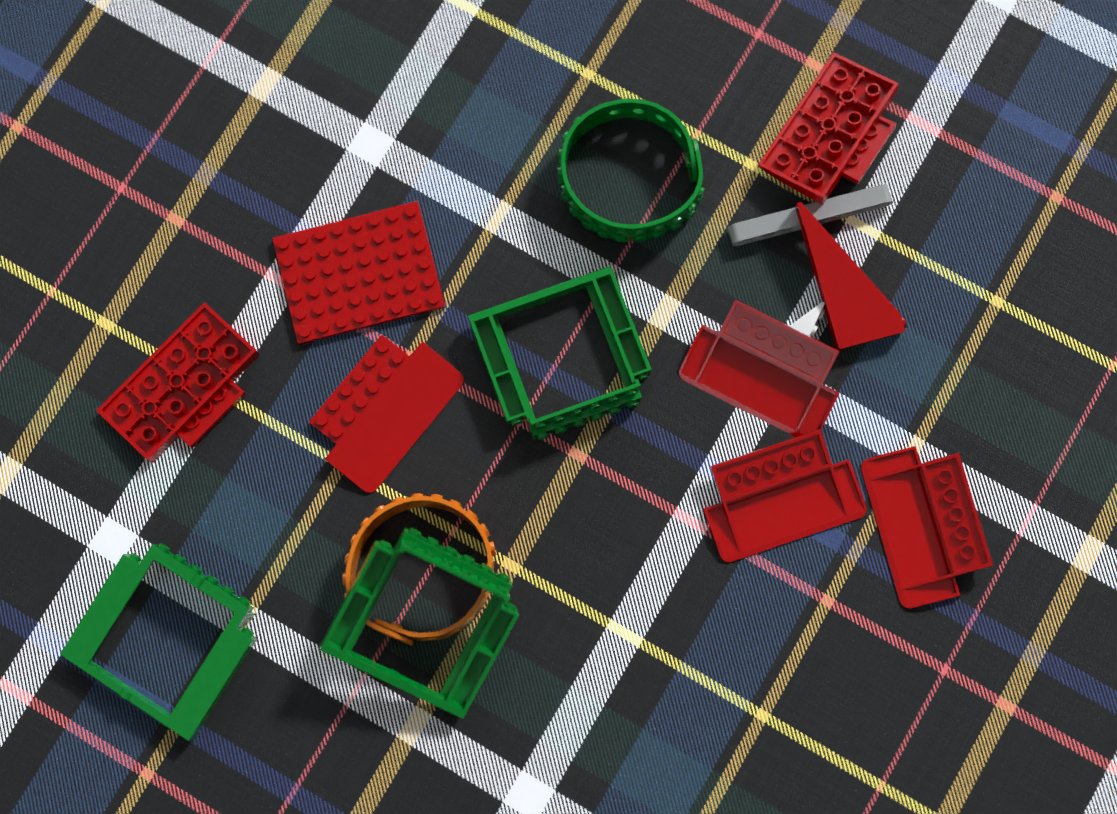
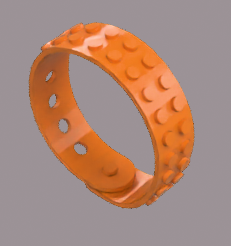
[343,493,497,646]

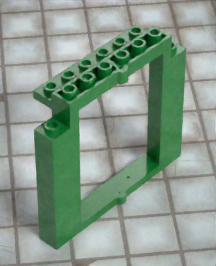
[468,266,652,441]
[320,528,519,719]
[60,543,258,741]

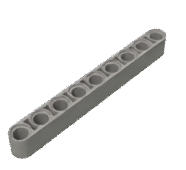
[728,184,893,246]

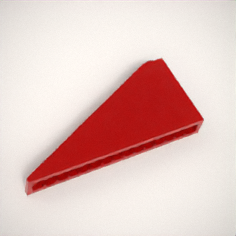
[795,202,906,351]

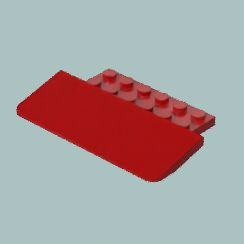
[679,300,840,437]
[309,335,464,493]
[703,429,867,562]
[861,446,993,608]

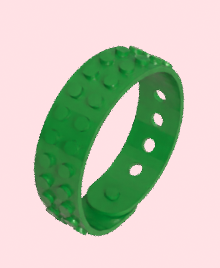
[557,99,705,243]

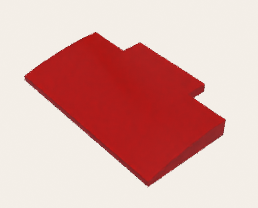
[758,52,899,205]
[96,302,260,463]

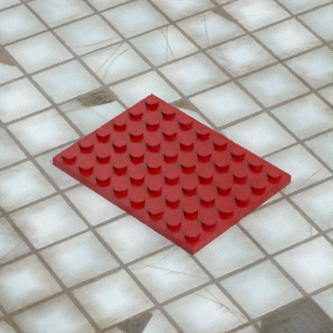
[273,201,445,345]

